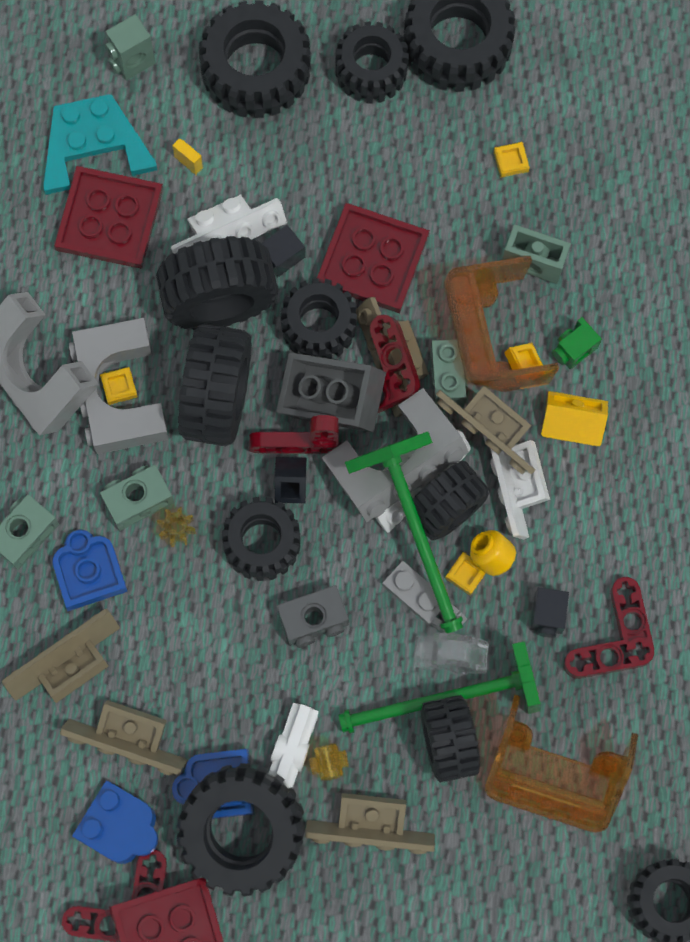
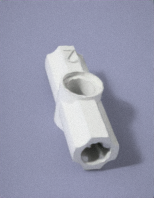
[268,703,319,788]

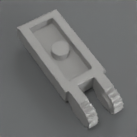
[382,561,467,639]

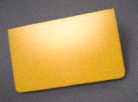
[541,391,608,446]

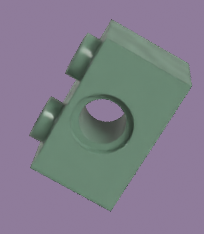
[105,14,156,80]
[501,224,571,284]
[430,339,466,409]
[100,464,174,532]
[0,494,60,570]

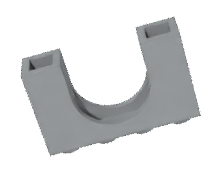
[0,292,99,436]
[69,318,169,454]
[322,388,469,522]

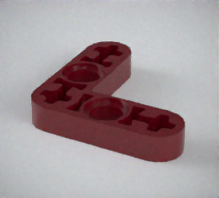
[370,314,420,413]
[249,415,339,454]
[563,577,654,679]
[62,849,167,942]

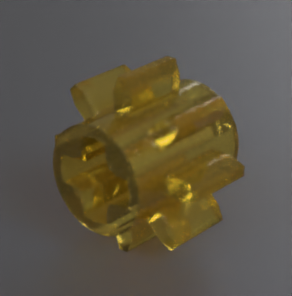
[157,507,196,547]
[309,744,349,781]

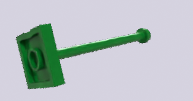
[345,431,463,634]
[339,641,541,733]

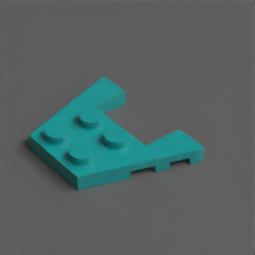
[43,94,158,195]

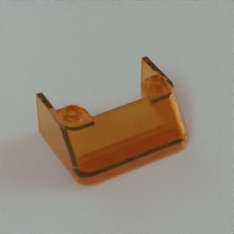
[444,255,559,392]
[485,694,638,832]

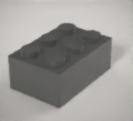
[276,352,386,432]

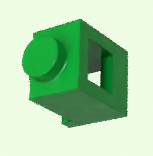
[552,317,602,370]

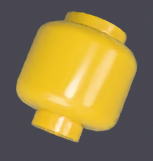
[470,530,516,576]

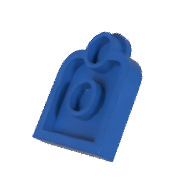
[52,530,128,611]
[172,749,254,819]
[72,780,158,864]

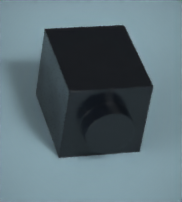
[262,225,306,278]
[274,457,307,504]
[530,587,569,638]

